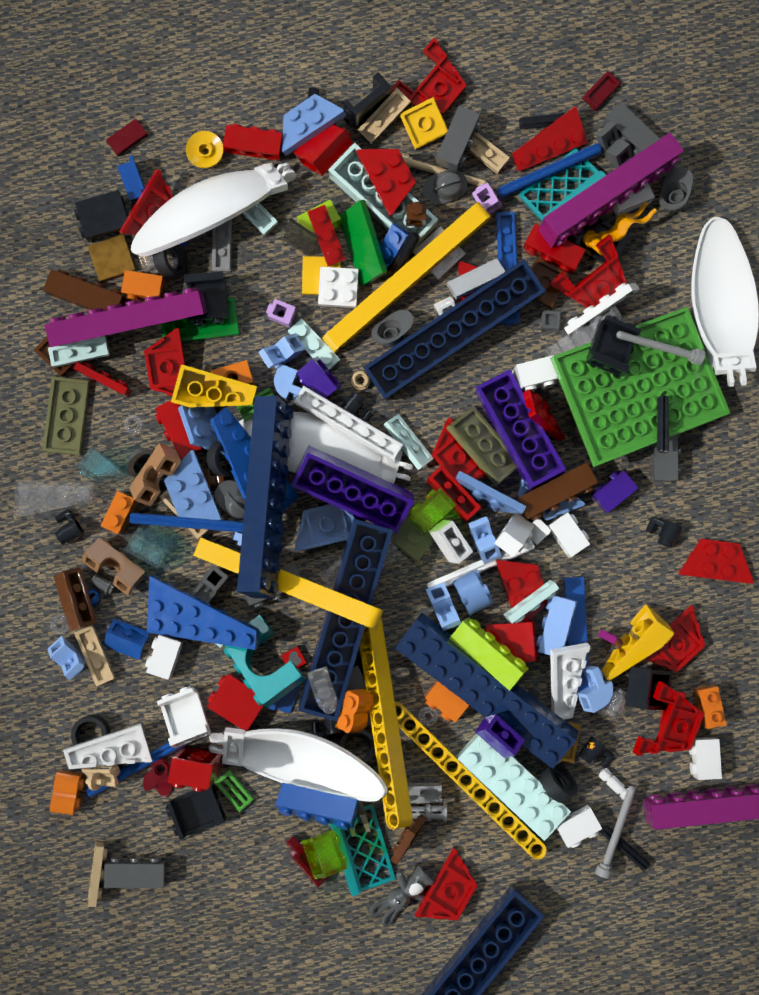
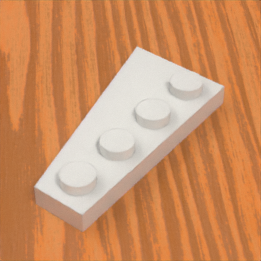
[564,283,640,335]
[550,643,590,720]
[63,723,152,769]

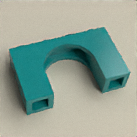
[223,615,306,708]

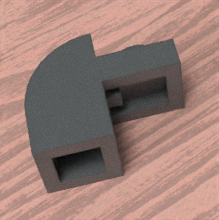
[596,122,633,168]
[191,565,228,603]

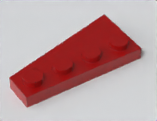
[511,106,588,171]

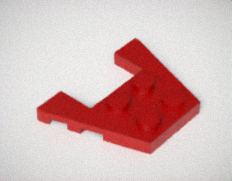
[391,38,467,116]
[549,234,627,308]
[632,681,704,756]

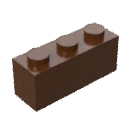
[53,567,97,632]

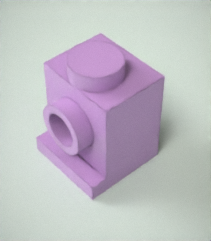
[472,182,503,215]
[266,299,297,328]

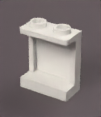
[157,686,212,748]

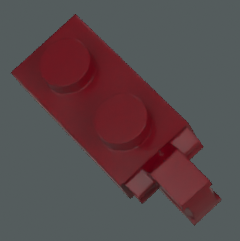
[285,836,332,887]

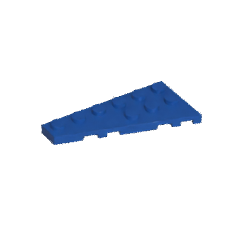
[210,407,299,509]
[147,575,259,650]

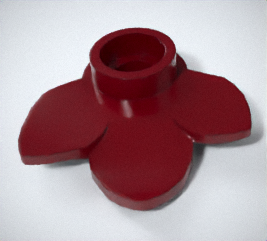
[143,759,173,798]

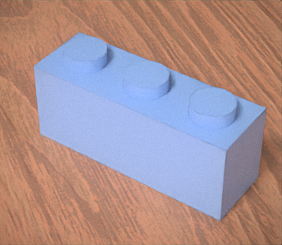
[537,595,578,655]

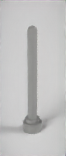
[616,331,705,365]
[595,786,636,879]

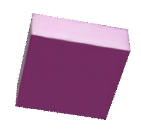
[598,630,623,648]

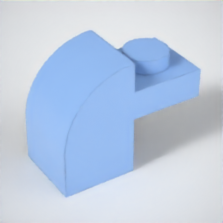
[259,333,305,368]
[274,364,302,401]
[468,516,502,564]
[426,582,461,631]
[48,636,86,680]
[577,666,613,713]

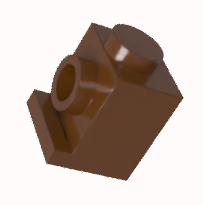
[406,202,427,227]

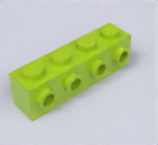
[449,618,529,691]

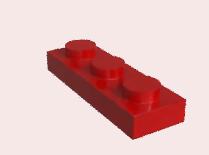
[307,205,345,266]
[73,362,131,397]

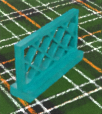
[518,148,606,221]
[329,803,396,897]

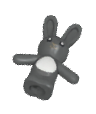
[369,865,434,927]

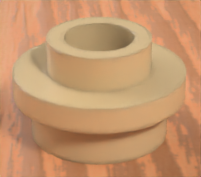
[351,371,370,390]

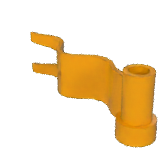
[582,202,657,255]

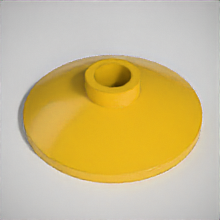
[186,131,224,168]

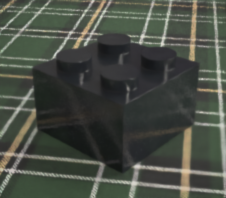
[626,666,672,711]

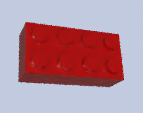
[167,746,223,792]

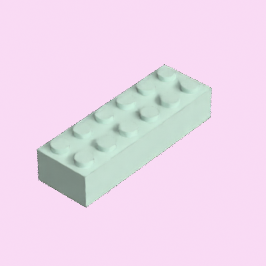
[328,143,438,252]
[456,734,571,841]

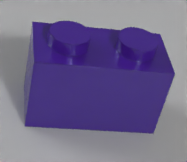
[296,356,342,399]
[591,470,638,513]
[475,714,525,758]

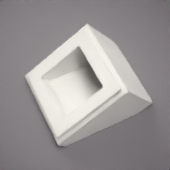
[434,297,456,316]
[531,518,551,545]

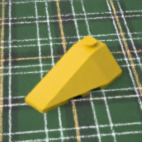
[171,364,257,408]
[602,604,674,681]

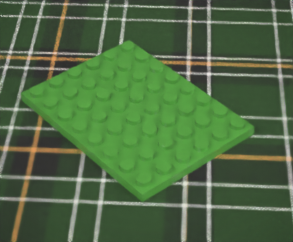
[550,307,730,467]

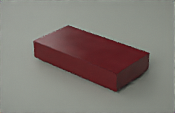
[582,71,621,111]
[106,118,148,157]

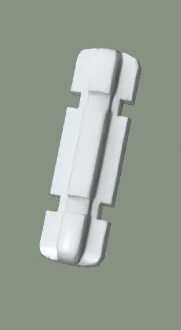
[599,768,628,800]

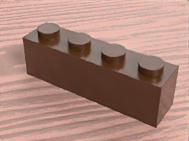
[43,269,126,311]
[516,462,598,521]

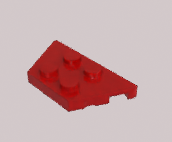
[356,149,416,217]
[119,169,173,235]
[144,328,186,396]
[523,389,565,442]
[431,417,487,483]
[678,539,753,584]
[495,559,549,622]
[644,605,705,672]
[414,848,478,921]

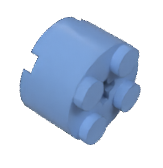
[452,569,494,615]

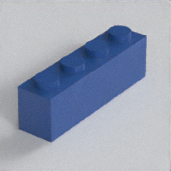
[275,782,360,830]

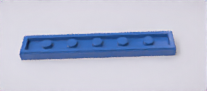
[496,212,520,325]
[564,577,589,693]

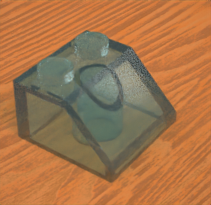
[76,447,129,481]
[124,524,180,569]

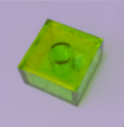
[408,488,456,535]
[301,830,347,879]

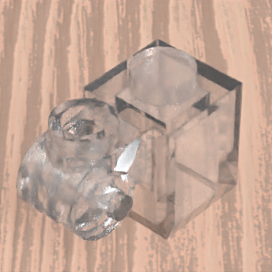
[307,667,338,714]

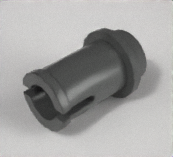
[90,574,117,595]

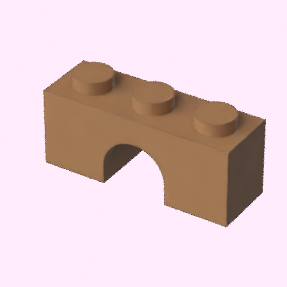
[129,443,181,507]
[82,538,145,595]

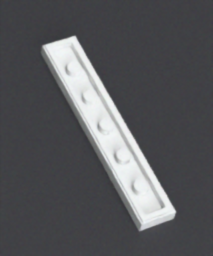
[294,386,404,462]

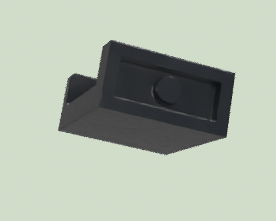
[344,72,391,129]
[74,190,128,243]
[572,218,633,264]
[184,271,229,326]
[585,315,641,377]
[166,784,227,840]

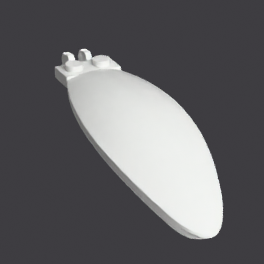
[131,163,296,257]
[691,217,759,387]
[239,412,414,484]
[209,727,387,802]

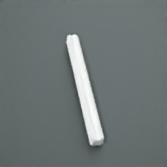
[427,539,535,588]

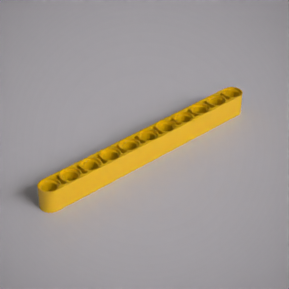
[322,202,492,353]
[193,537,384,630]
[359,618,413,830]
[395,701,546,860]

